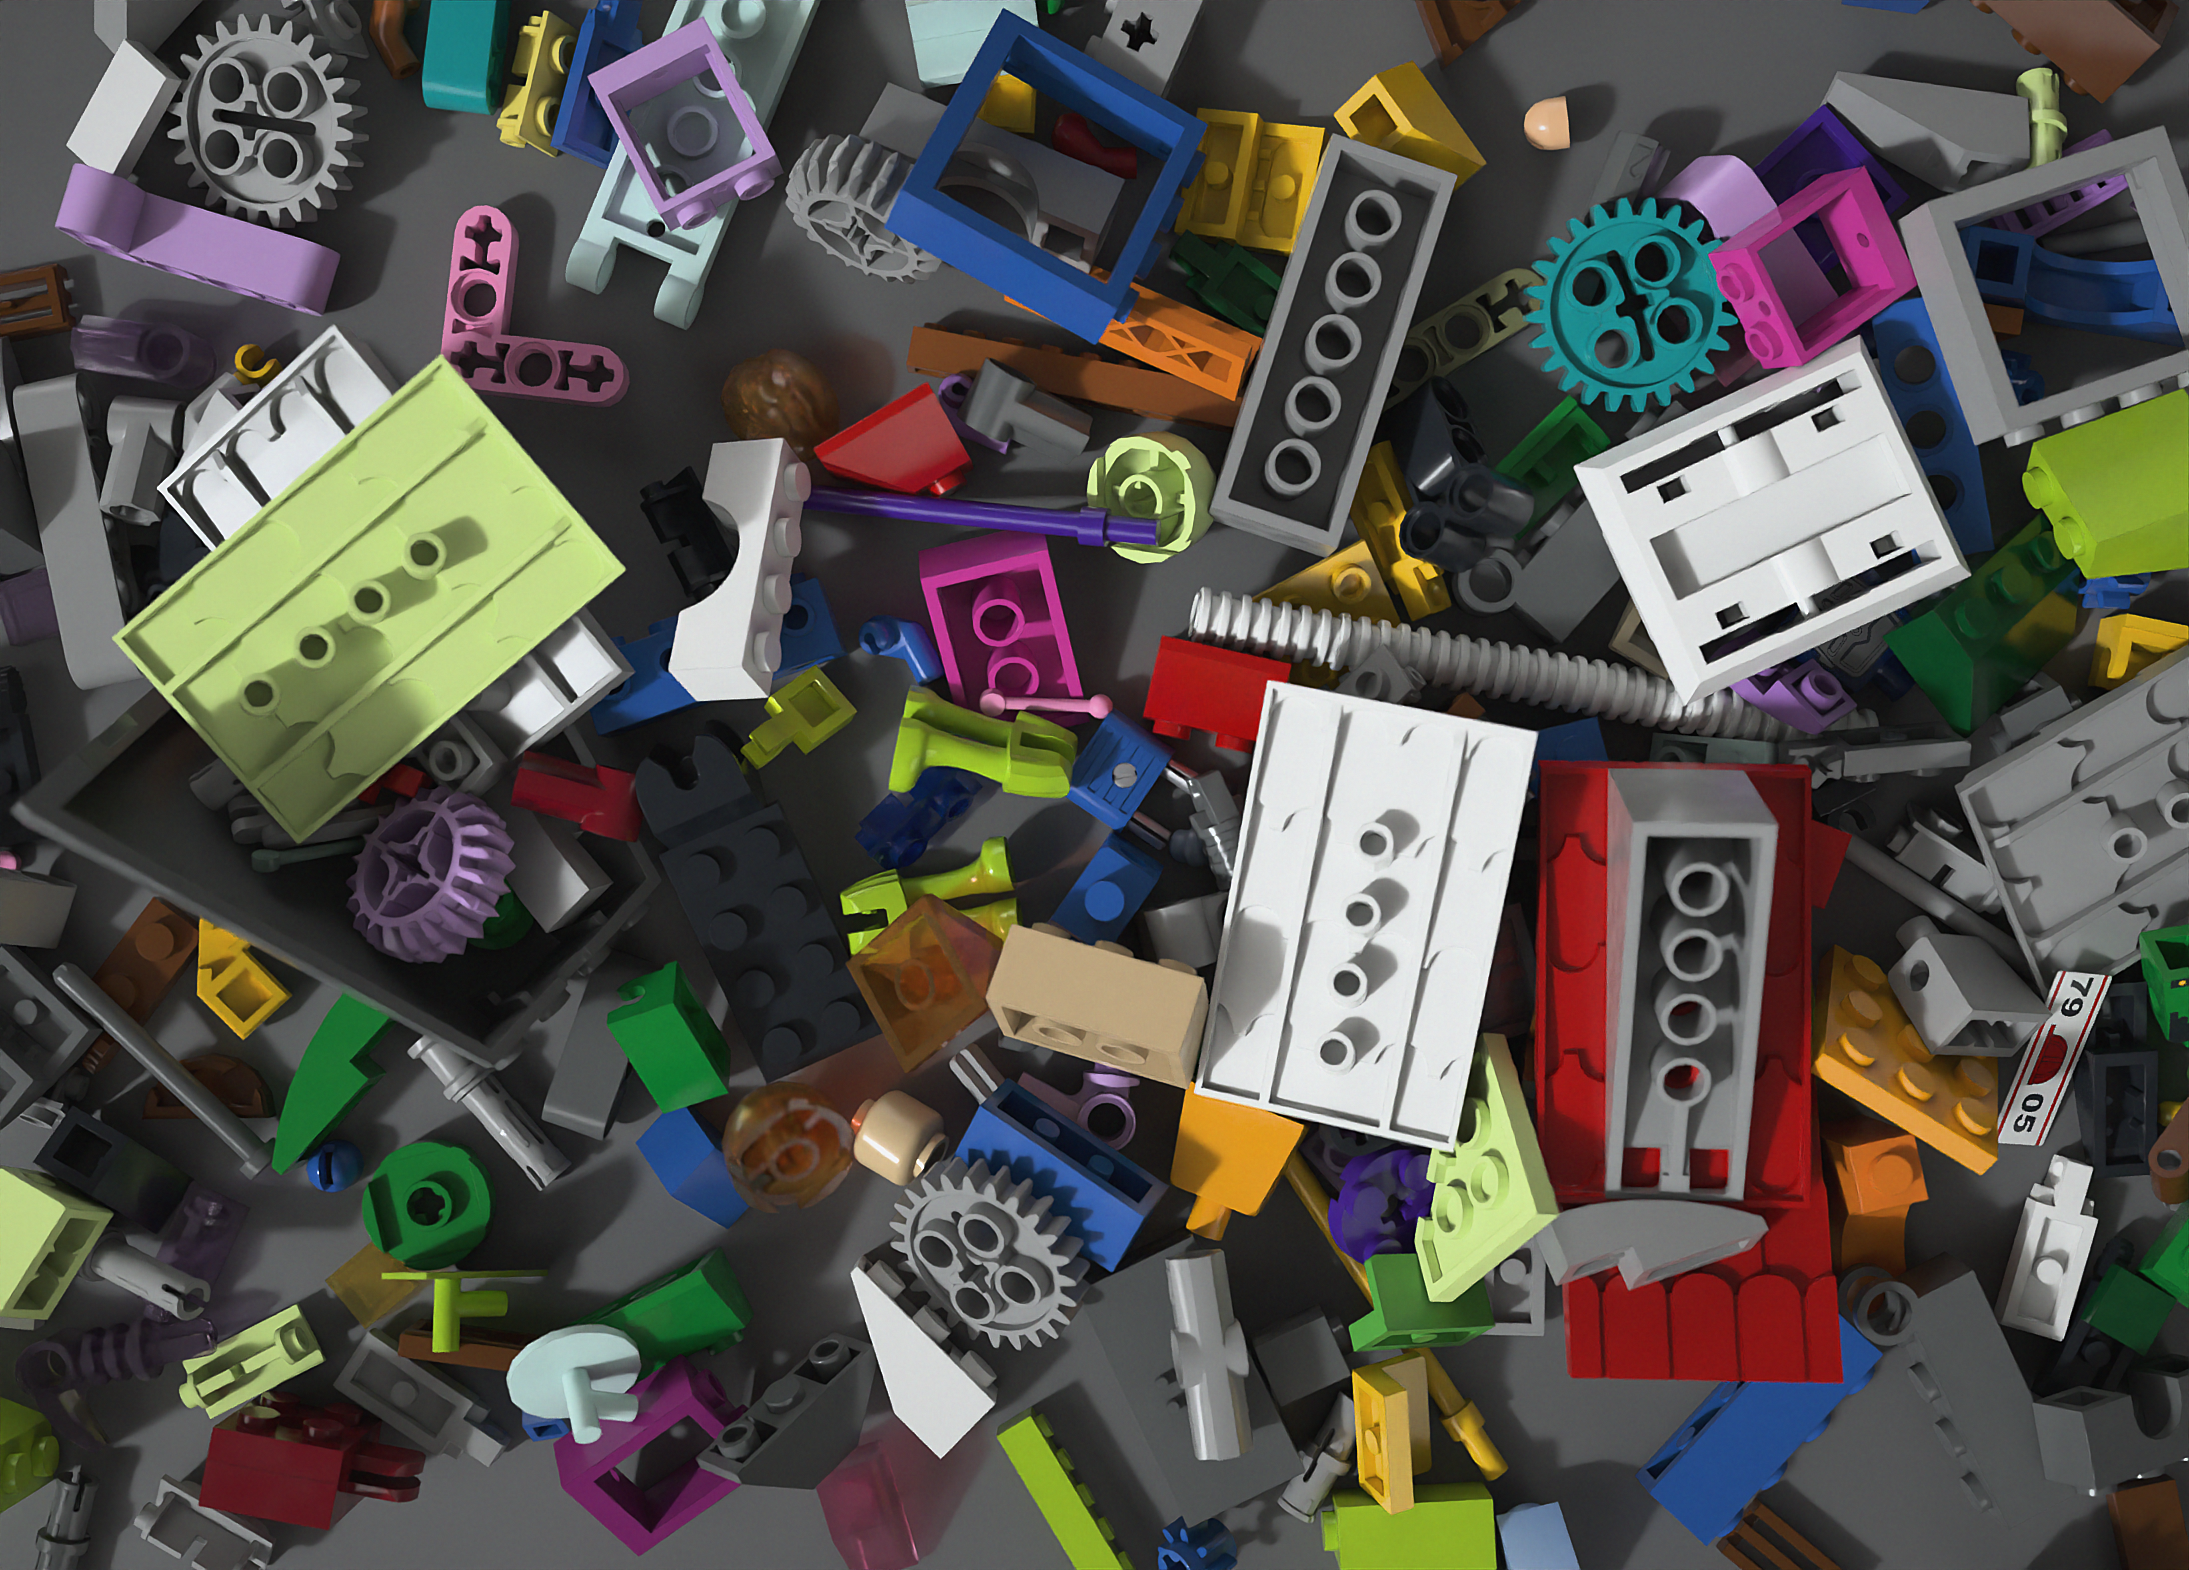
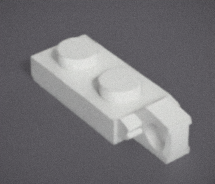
[1994,1155,2099,1341]

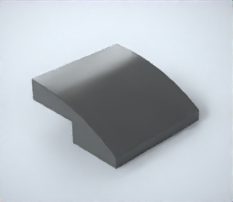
[0,946,104,1130]

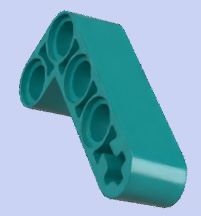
[422,0,512,115]

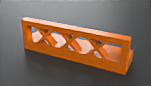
[1004,265,1263,402]

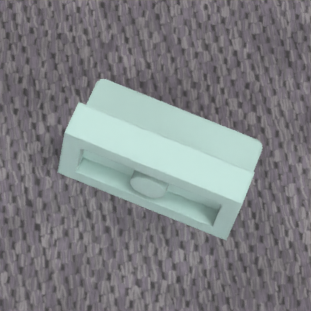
[905,0,1039,89]

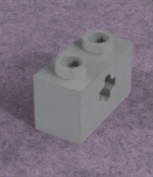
[1084,0,1206,100]

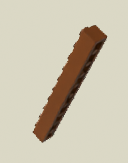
[906,323,1248,434]

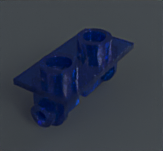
[854,766,983,871]

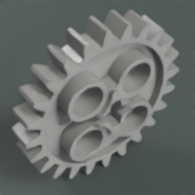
[166,13,369,229]
[889,1157,1090,1350]

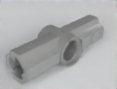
[1165,1248,1254,1461]

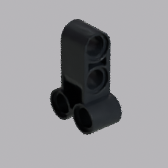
[1384,375,1534,573]

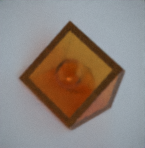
[845,893,1004,1074]

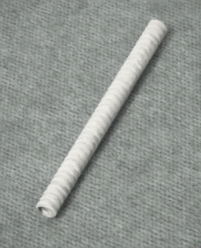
[1189,587,1879,745]

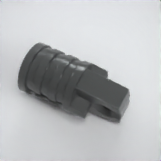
[1186,769,1245,891]

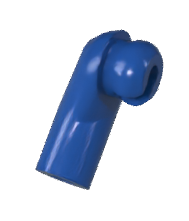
[858,614,946,687]

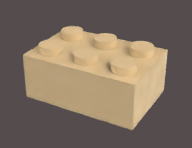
[986,923,1209,1090]

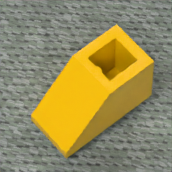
[1333,60,1487,195]

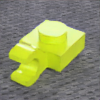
[740,664,858,770]

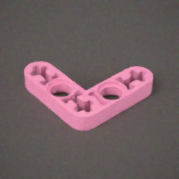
[441,205,630,408]

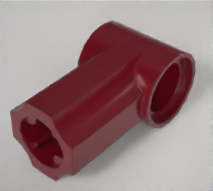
[510,750,644,842]

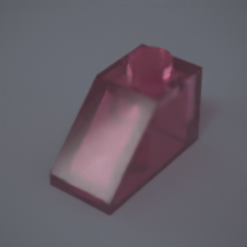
[816,1439,919,1570]

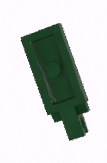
[1169,229,1282,339]

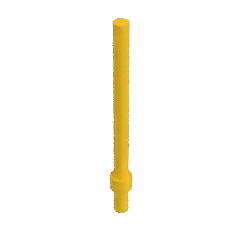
[1284,1150,1508,1481]

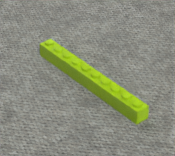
[996,1406,1136,1570]

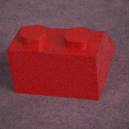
[1142,635,1291,755]

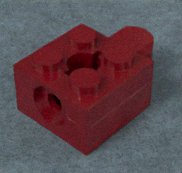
[198,1391,426,1531]

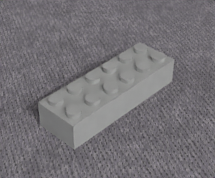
[1208,133,1457,558]

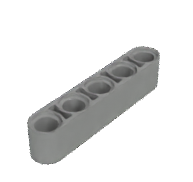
[13,373,146,690]

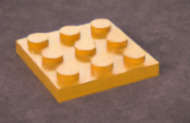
[1811,944,1998,1175]

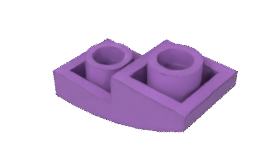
[1708,628,1858,735]

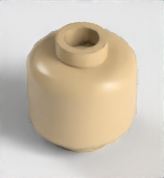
[850,1090,949,1186]

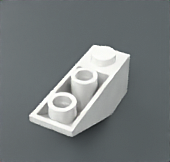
[850,1255,998,1459]

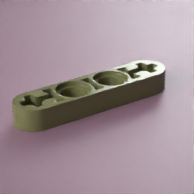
[1379,268,1544,418]

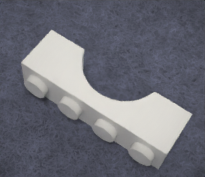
[668,438,811,701]

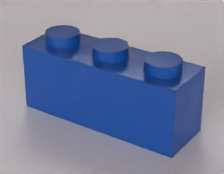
[950,1078,1169,1272]

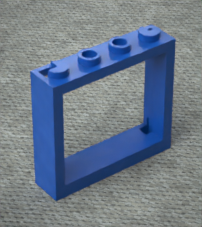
[884,8,1208,345]

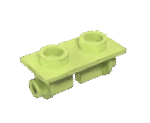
[179,1303,326,1419]

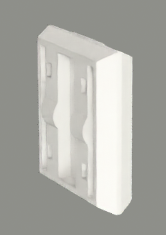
[1573,335,1972,706]

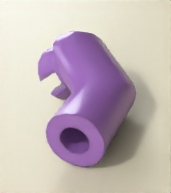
[938,373,1013,454]

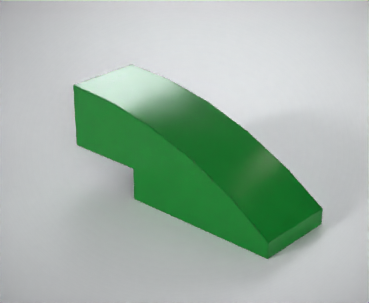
[272,993,399,1175]

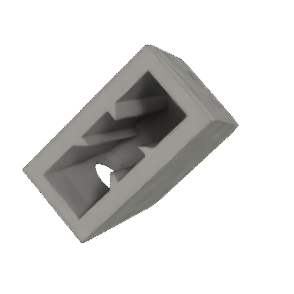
[1888,915,2053,1057]

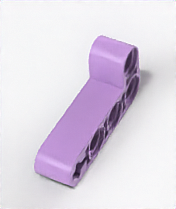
[1651,155,1861,394]
[55,163,341,316]

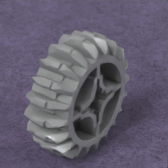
[785,134,949,284]

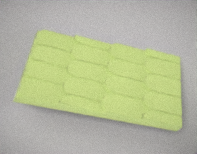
[112,354,626,845]

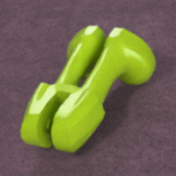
[889,685,1078,798]
[839,836,1024,961]

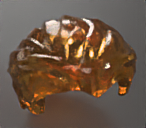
[720,349,840,463]

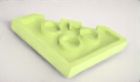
[1414,1033,1560,1302]

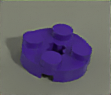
[1328,1142,1436,1265]

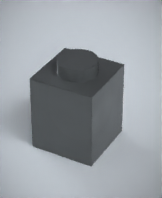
[1249,1303,1354,1407]

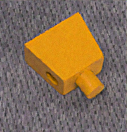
[1170,1078,1312,1241]

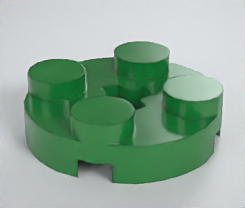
[362,1139,497,1271]

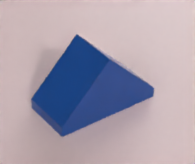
[635,1105,773,1229]

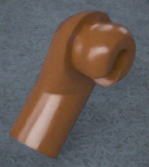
[368,0,422,80]

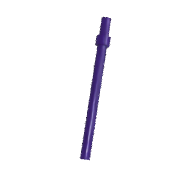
[802,484,1161,547]

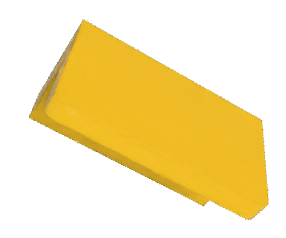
[1352,1351,1432,1515]

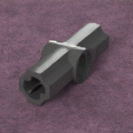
[1571,130,1671,307]

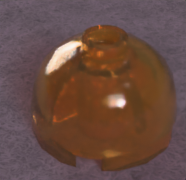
[721,1081,855,1213]

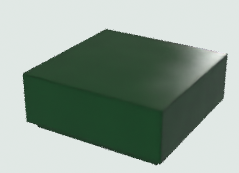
[2080,1263,2177,1356]

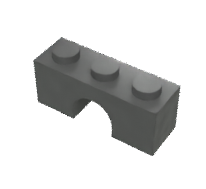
[2032,1354,2189,1496]

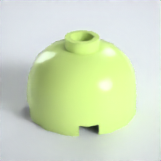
[1087,431,1217,564]

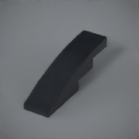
[2072,962,2158,1179]

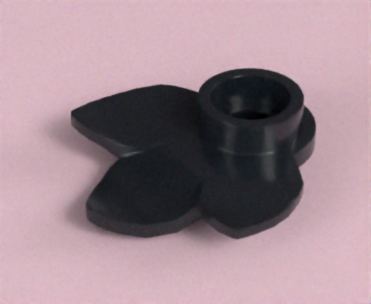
[131,510,212,608]

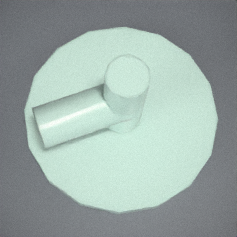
[506,1325,641,1444]

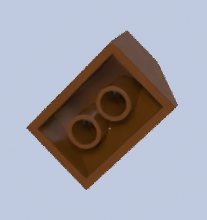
[1969,0,2180,104]

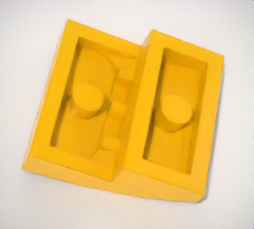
[1174,108,1330,257]

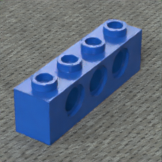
[1860,295,1995,564]

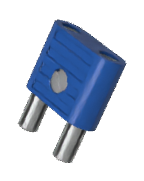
[1065,707,1199,850]

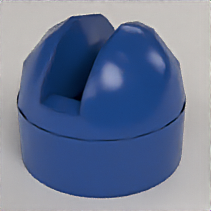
[306,1139,364,1193]

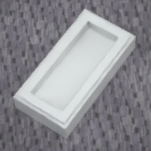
[66,39,182,180]

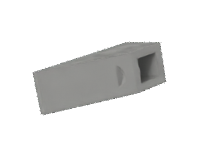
[1819,71,2030,193]

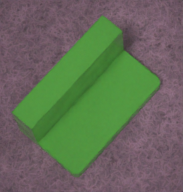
[1348,1253,1496,1352]

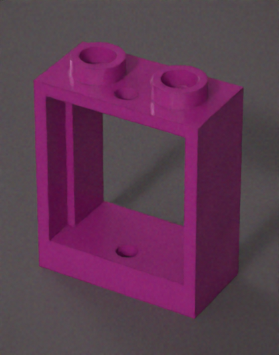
[553,1354,749,1557]

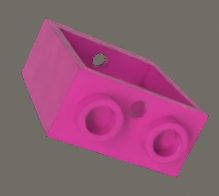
[1707,166,1918,369]

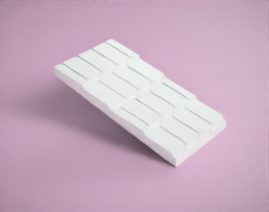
[1194,680,1538,1153]

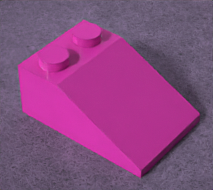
[918,530,1090,744]

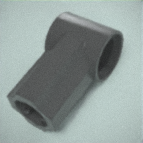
[956,357,1093,465]

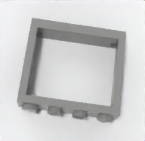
[1896,125,2189,448]

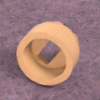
[1524,96,1570,151]

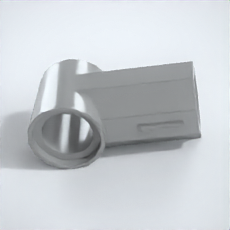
[99,395,188,526]

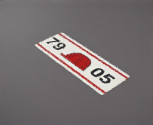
[1998,971,2112,1146]

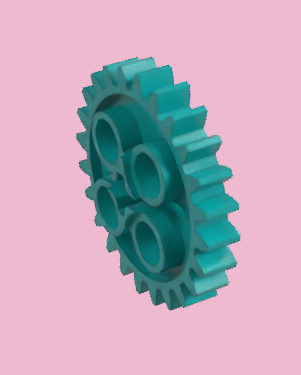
[1522,197,1738,412]

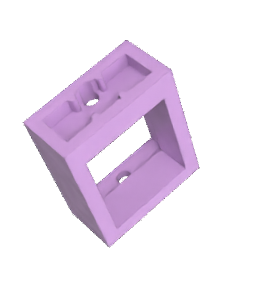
[587,16,784,231]

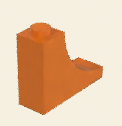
[1819,1114,1928,1315]

